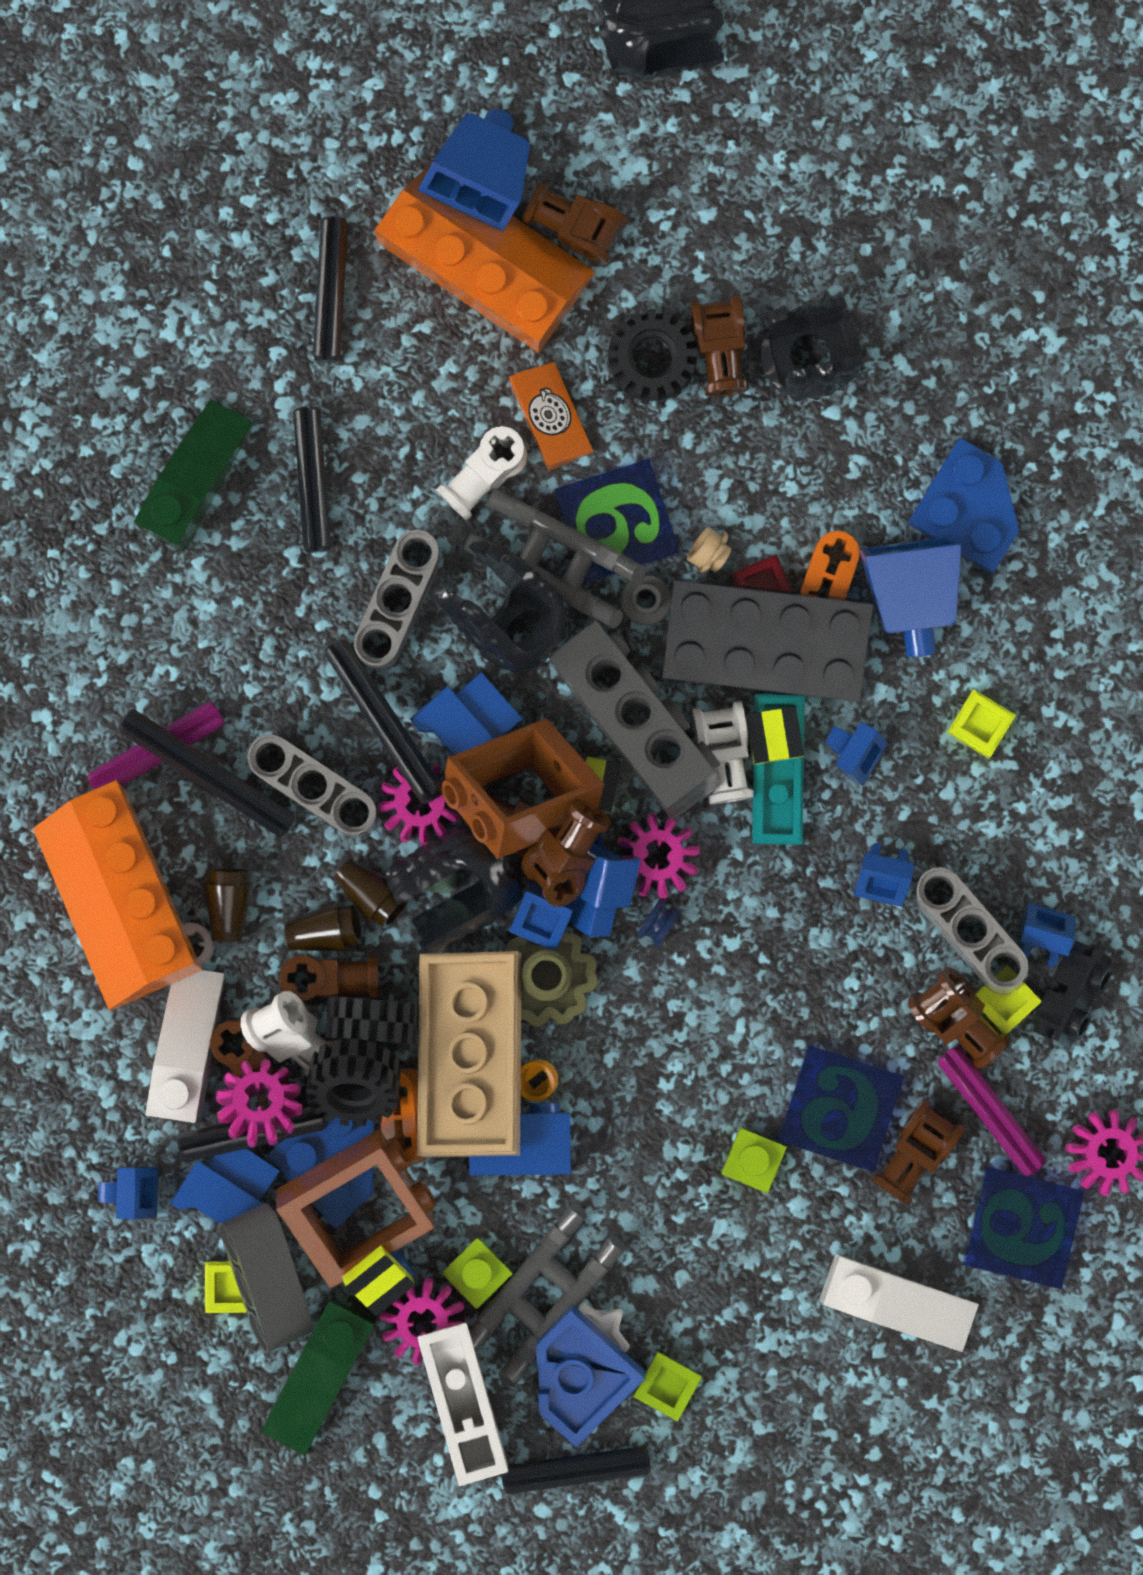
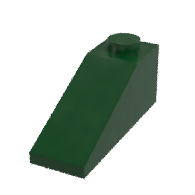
[134,399,254,553]
[261,1297,377,1456]

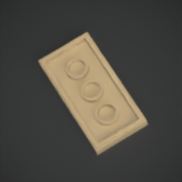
[417,951,522,1157]

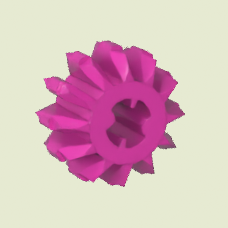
[378,763,461,846]
[617,814,700,899]
[216,1059,302,1147]
[1065,1110,1143,1196]
[380,1278,465,1365]

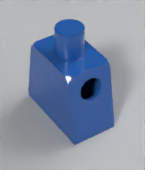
[418,109,530,232]
[860,536,961,657]

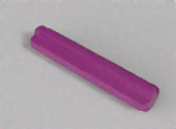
[87,702,224,790]
[937,1046,1046,1176]

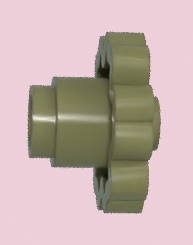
[507,931,598,1027]

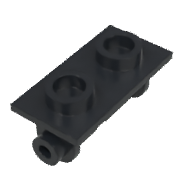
[1032,941,1112,1050]

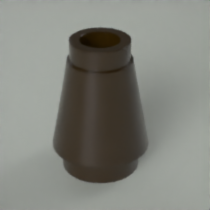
[334,858,409,929]
[203,868,253,942]
[284,902,362,951]

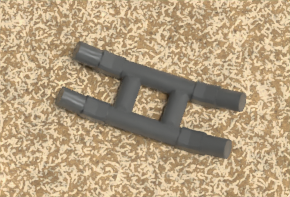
[463,488,646,628]
[469,1204,626,1387]

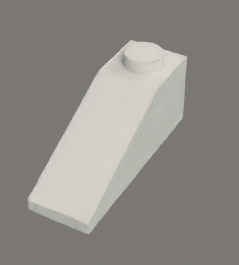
[145,970,225,1123]
[819,1253,979,1352]
[417,1322,508,1486]

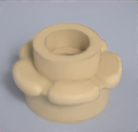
[687,527,731,574]

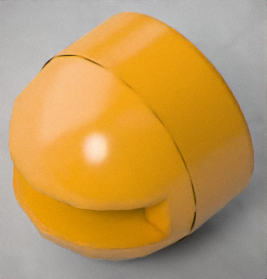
[521,1059,558,1102]

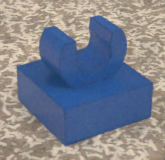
[824,722,888,786]
[853,842,914,907]
[509,882,576,951]
[1020,902,1076,968]
[98,1167,158,1219]

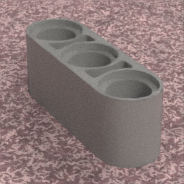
[354,530,441,671]
[248,735,378,837]
[916,867,1028,995]

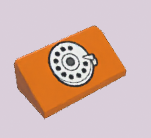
[509,362,594,472]

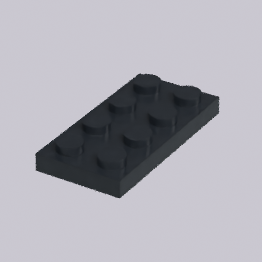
[662,577,873,702]

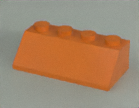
[374,163,595,353]
[33,780,203,1011]

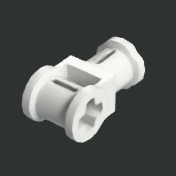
[436,426,528,521]
[692,701,754,805]
[241,991,333,1077]

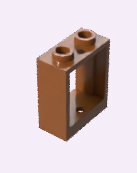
[442,718,604,859]
[276,1129,437,1289]

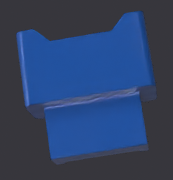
[410,672,523,755]
[567,834,641,937]
[170,1148,281,1223]

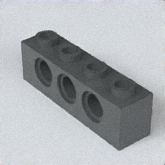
[548,620,721,821]

